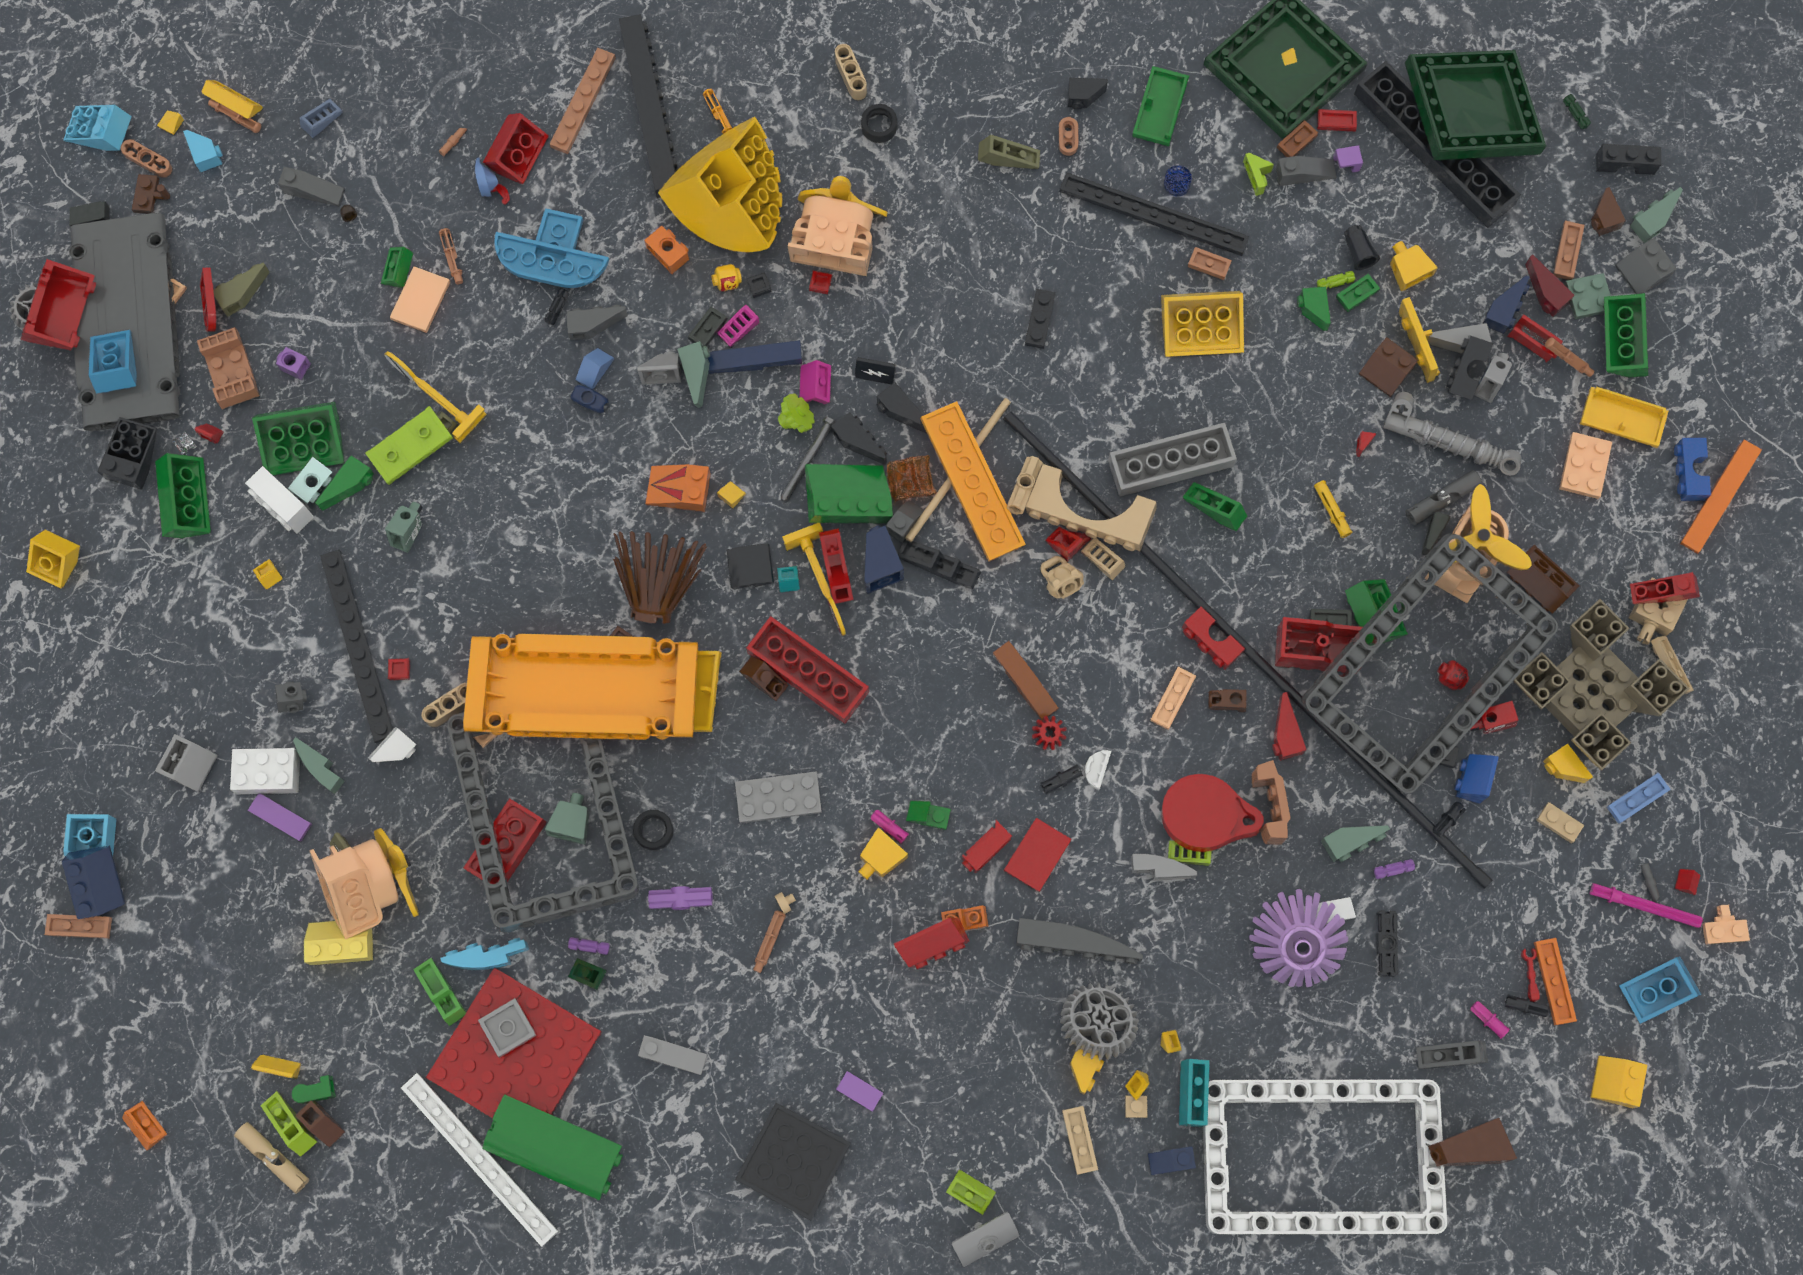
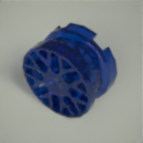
[1164,165,1192,197]

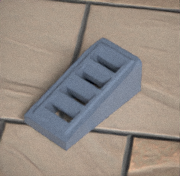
[300,99,343,138]

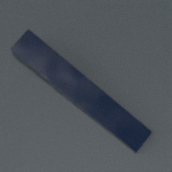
[708,340,802,374]

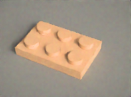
[1559,432,1612,499]

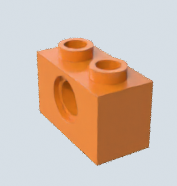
[644,226,689,274]

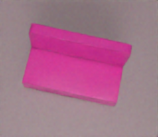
[799,360,831,404]

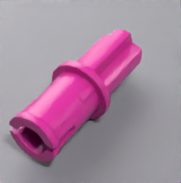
[871,810,909,844]
[1470,1001,1510,1039]

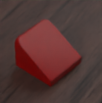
[195,424,224,444]
[1356,431,1376,457]

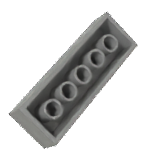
[1108,423,1237,497]

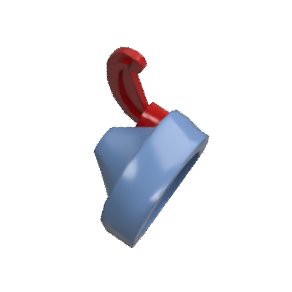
[475,157,510,205]

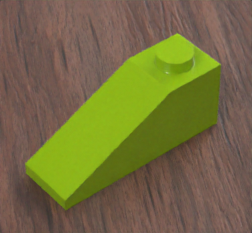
[260,1091,317,1156]

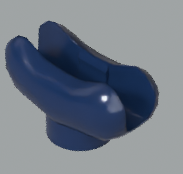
[570,385,609,413]

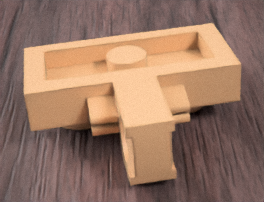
[1702,905,1750,945]

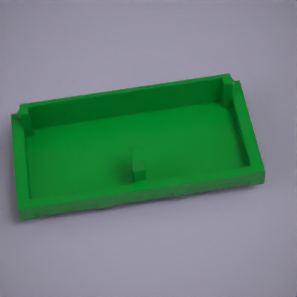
[1132,66,1189,146]

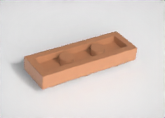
[1553,220,1585,280]
[44,914,112,939]

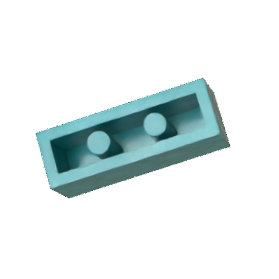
[1179,1059,1209,1127]

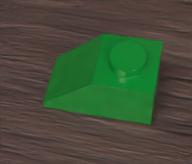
[1297,287,1331,331]

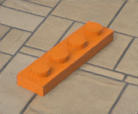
[1534,938,1577,1026]

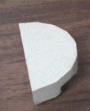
[1085,750,1111,790]

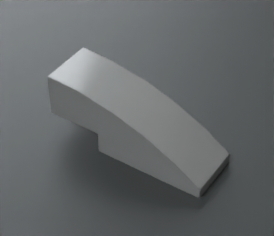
[1131,854,1197,881]

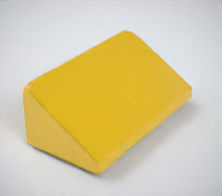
[251,1055,301,1079]

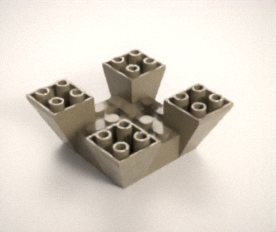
[1514,599,1690,771]

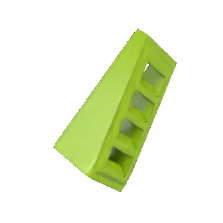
[1168,841,1212,866]

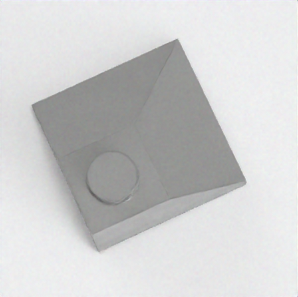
[637,352,681,385]

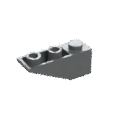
[566,305,628,341]

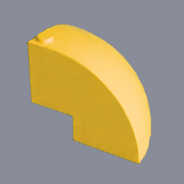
[658,117,782,252]

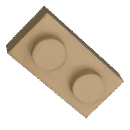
[1536,802,1584,844]

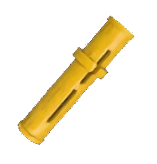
[1314,480,1353,538]

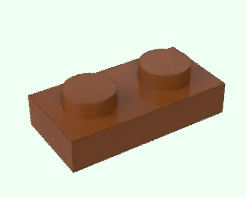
[1277,120,1318,157]

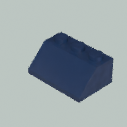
[62,845,125,919]

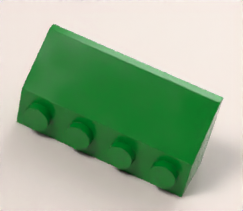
[1604,293,1648,378]
[155,453,211,538]

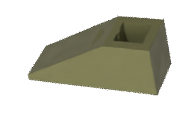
[213,262,270,317]

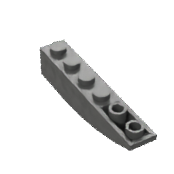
[1016,918,1143,964]

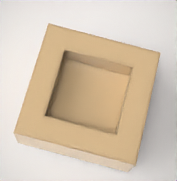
[1125,1096,1147,1118]

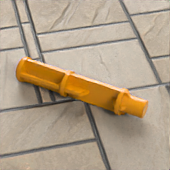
[703,89,732,134]

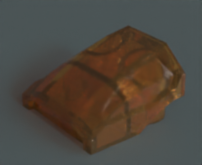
[887,455,937,502]

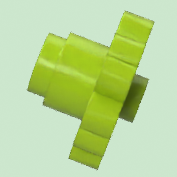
[778,393,815,433]

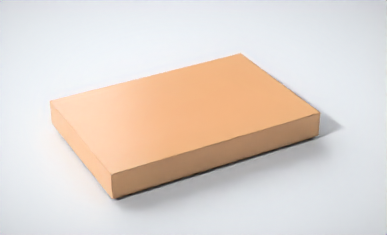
[390,267,450,333]

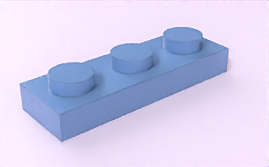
[1607,773,1671,824]

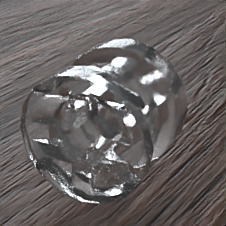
[172,431,197,455]

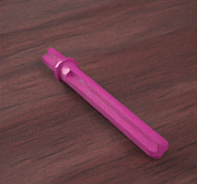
[1590,883,1703,928]

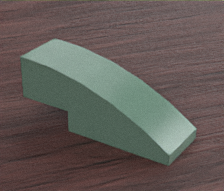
[293,737,345,794]

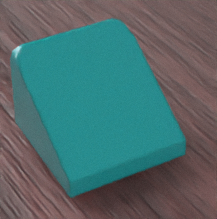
[777,566,800,592]

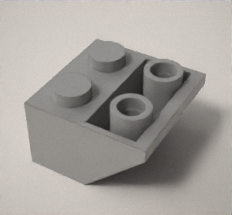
[155,734,218,792]

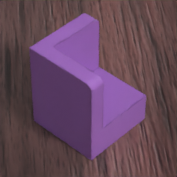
[1333,145,1363,172]

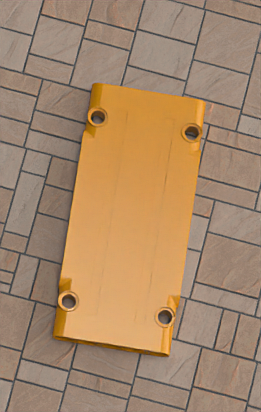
[463,634,698,740]

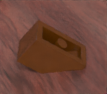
[1591,187,1626,236]

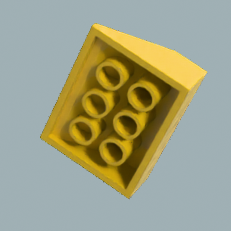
[1161,291,1244,357]

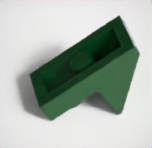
[568,958,607,991]

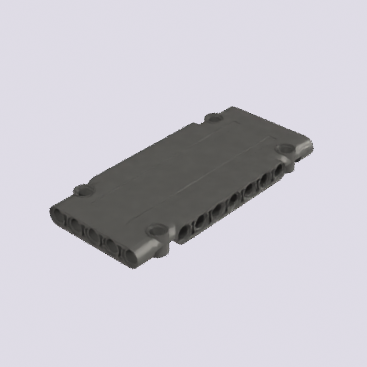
[69,213,181,431]

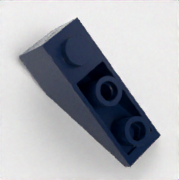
[1482,275,1530,334]

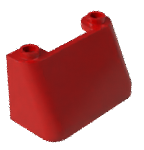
[20,259,96,350]

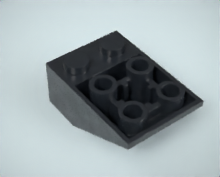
[97,417,157,490]

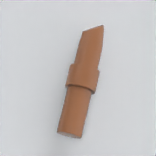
[439,128,467,156]

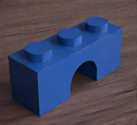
[1674,438,1711,501]

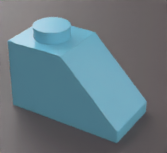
[183,130,223,172]

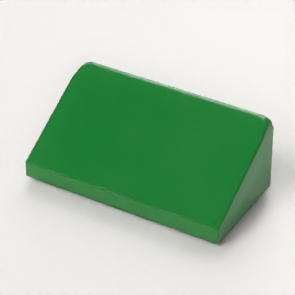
[381,247,413,288]

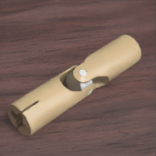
[234,1122,309,1194]

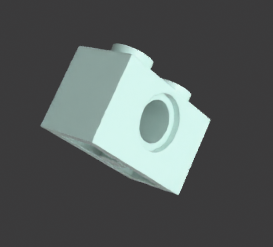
[288,457,333,505]

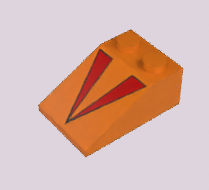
[645,464,711,512]

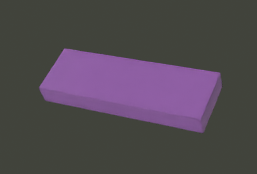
[248,793,312,842]

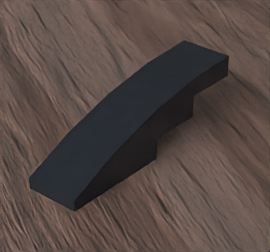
[898,539,981,590]

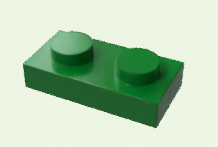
[1336,274,1380,312]

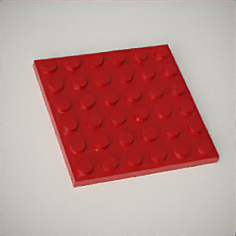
[426,967,602,1118]

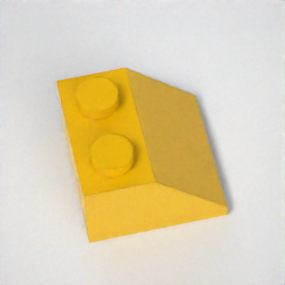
[26,530,80,588]
[1591,1056,1647,1108]

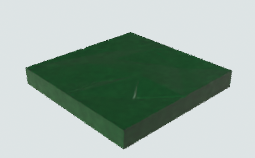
[1203,0,1367,139]
[1405,50,1546,160]

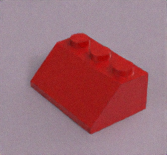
[483,113,549,184]
[894,917,970,970]

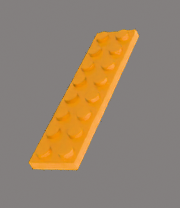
[920,401,1026,562]

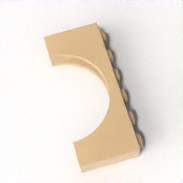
[1026,464,1157,551]

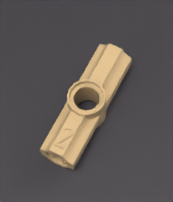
[1007,456,1043,515]

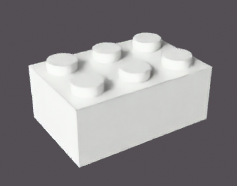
[245,466,314,534]
[230,748,300,794]

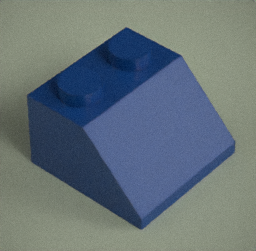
[1454,754,1499,804]

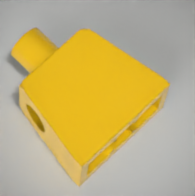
[1390,241,1437,292]
[858,828,908,880]

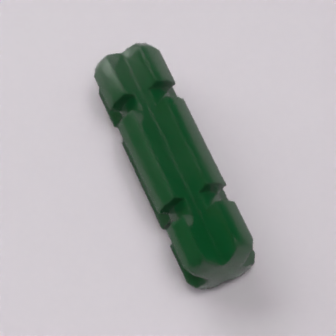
[1563,94,1591,129]

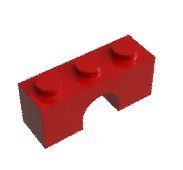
[1182,607,1245,670]

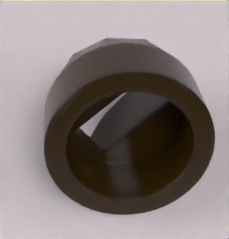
[340,204,357,222]

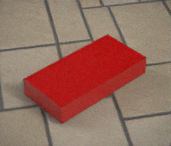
[1317,109,1357,132]

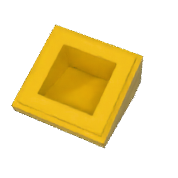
[717,481,746,508]
[253,559,282,589]

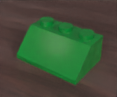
[1345,579,1408,644]

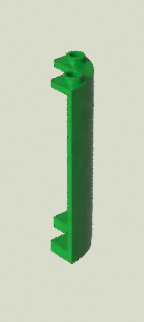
[482,1094,623,1200]

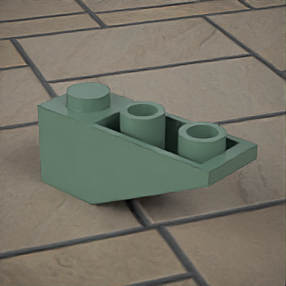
[1630,187,1683,243]
[1321,825,1390,863]

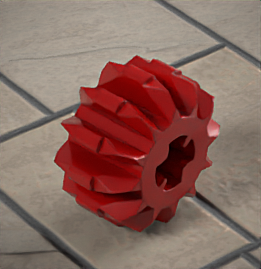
[1032,716,1066,750]

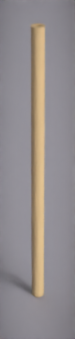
[905,398,1011,542]

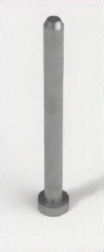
[781,416,836,502]

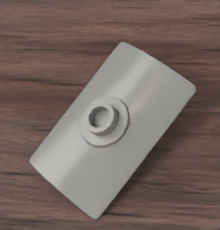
[952,1212,1020,1267]

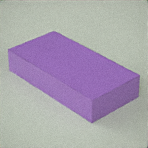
[836,1071,884,1112]

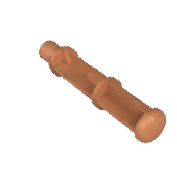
[208,99,261,133]
[439,228,463,284]
[1545,338,1594,377]
[753,910,786,973]

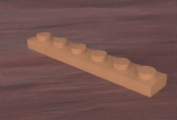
[550,48,616,154]

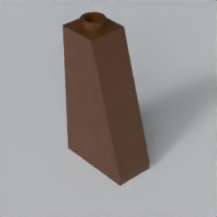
[1428,1118,1517,1167]

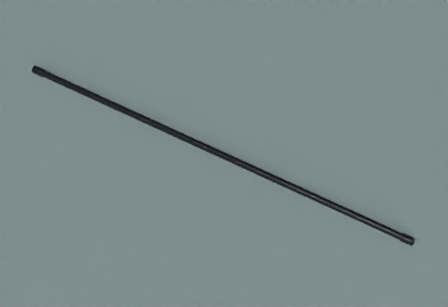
[1003,411,1493,889]

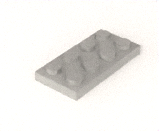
[735,771,822,823]

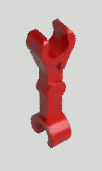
[1521,948,1540,1002]

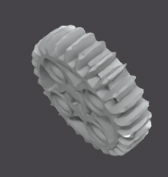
[1060,983,1139,1061]

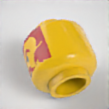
[711,264,742,292]

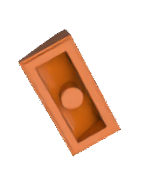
[122,1101,167,1150]

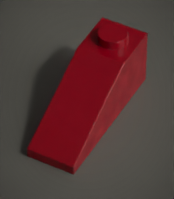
[1525,254,1575,317]

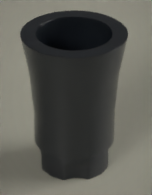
[1344,225,1380,270]

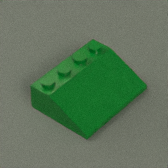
[252,402,345,475]
[805,464,893,524]

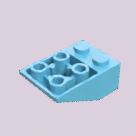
[63,105,132,151]

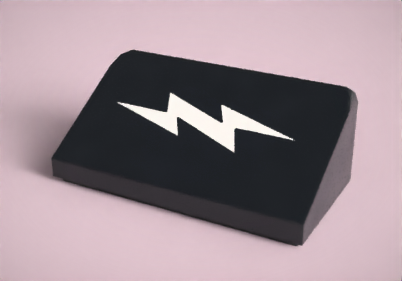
[855,357,896,384]

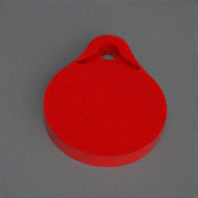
[1161,774,1264,852]

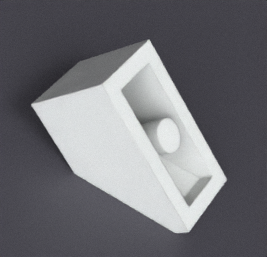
[368,727,416,762]

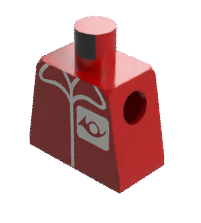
[1470,701,1518,734]

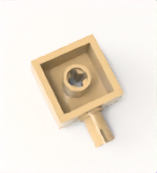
[1629,577,1688,645]

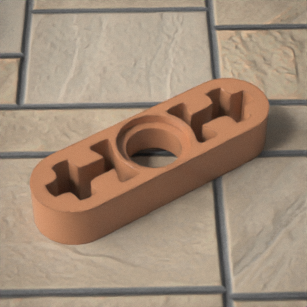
[121,139,172,177]

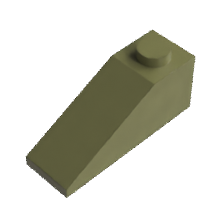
[978,135,1040,169]

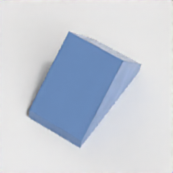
[576,348,614,390]

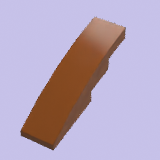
[993,641,1059,721]

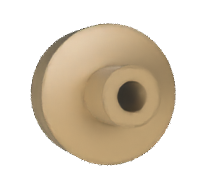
[775,892,796,914]

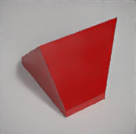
[1045,527,1092,562]

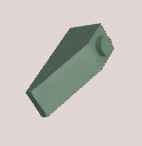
[677,341,710,408]

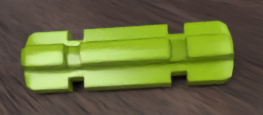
[1317,271,1355,289]

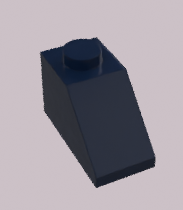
[1148,1146,1196,1175]

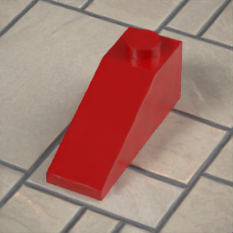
[1272,692,1307,761]

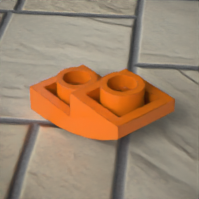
[941,905,989,931]

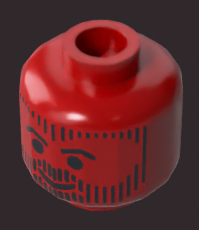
[1437,660,1469,690]

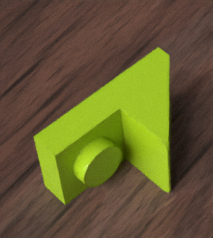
[1243,153,1274,196]

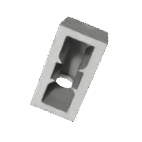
[1474,353,1512,403]

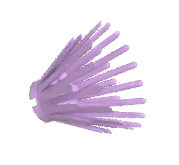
[1250,889,1348,987]

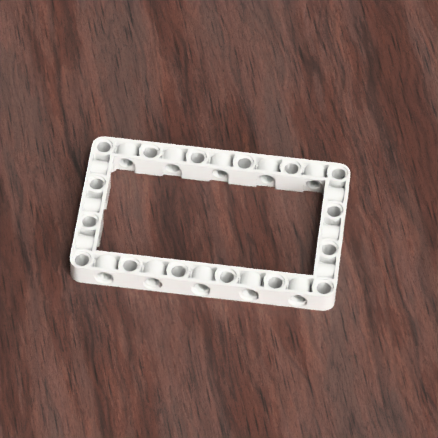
[1203,1080,1447,1234]

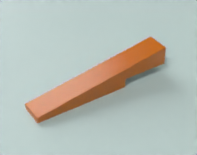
[1680,440,1762,554]

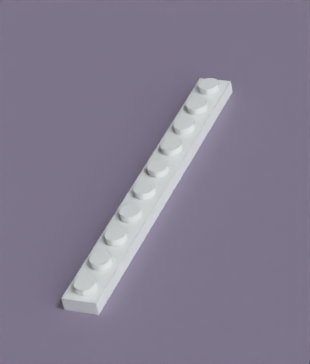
[401,1073,559,1247]

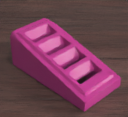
[717,305,760,348]

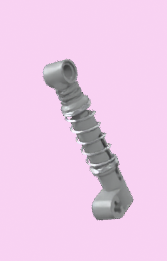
[1383,392,1522,476]

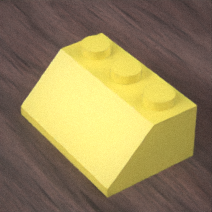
[304,921,373,965]

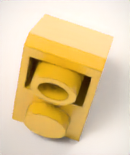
[1070,1049,1104,1094]

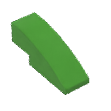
[413,958,466,1026]

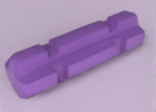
[1374,859,1415,879]
[568,937,610,955]

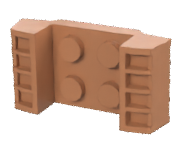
[197,327,260,409]
[1252,760,1291,845]

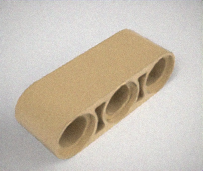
[835,44,867,100]
[422,683,467,727]

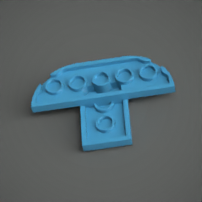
[494,208,609,288]

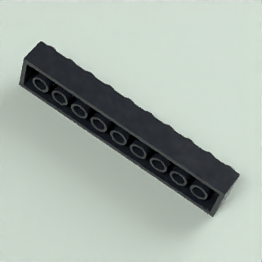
[1354,61,1521,228]

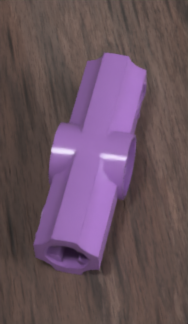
[648,886,713,910]

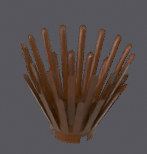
[613,531,708,624]

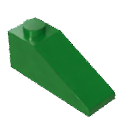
[315,456,374,511]
[1183,482,1247,531]

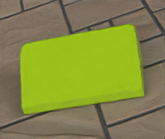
[946,1170,996,1215]

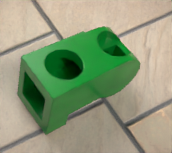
[292,1075,336,1104]

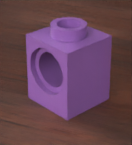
[276,347,311,380]

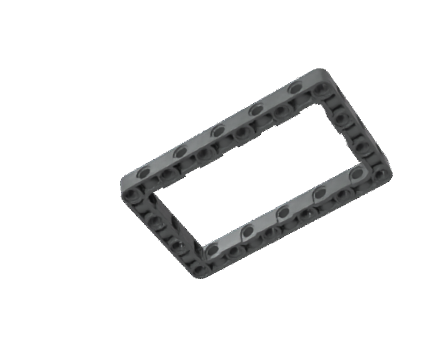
[1302,533,1558,793]
[447,712,639,933]

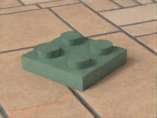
[1564,273,1611,319]

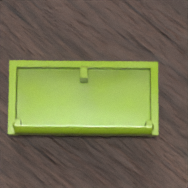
[365,406,453,485]

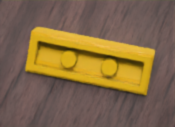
[202,80,263,119]

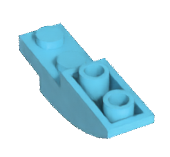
[440,938,529,970]

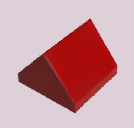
[1674,869,1700,895]

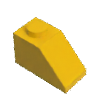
[1543,744,1593,783]

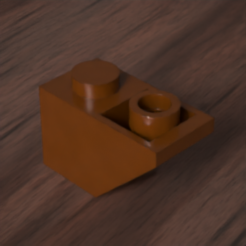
[739,656,789,701]
[295,1100,345,1147]

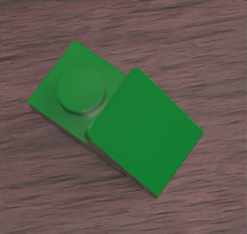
[906,801,951,830]

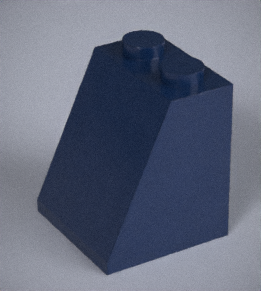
[864,526,904,594]

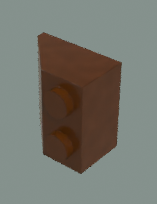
[1359,337,1418,397]

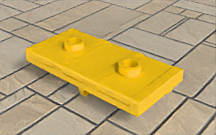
[1399,297,1440,383]
[1580,386,1669,448]
[693,651,722,732]

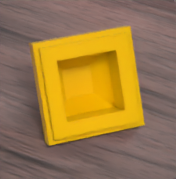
[1160,1030,1182,1053]

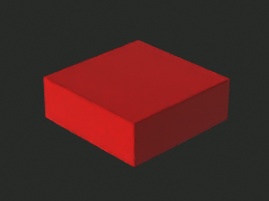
[809,270,832,294]
[388,658,410,680]

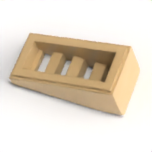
[1081,538,1125,580]

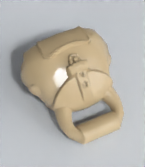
[1040,556,1084,599]

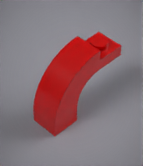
[819,528,853,604]

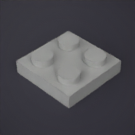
[478,998,537,1058]

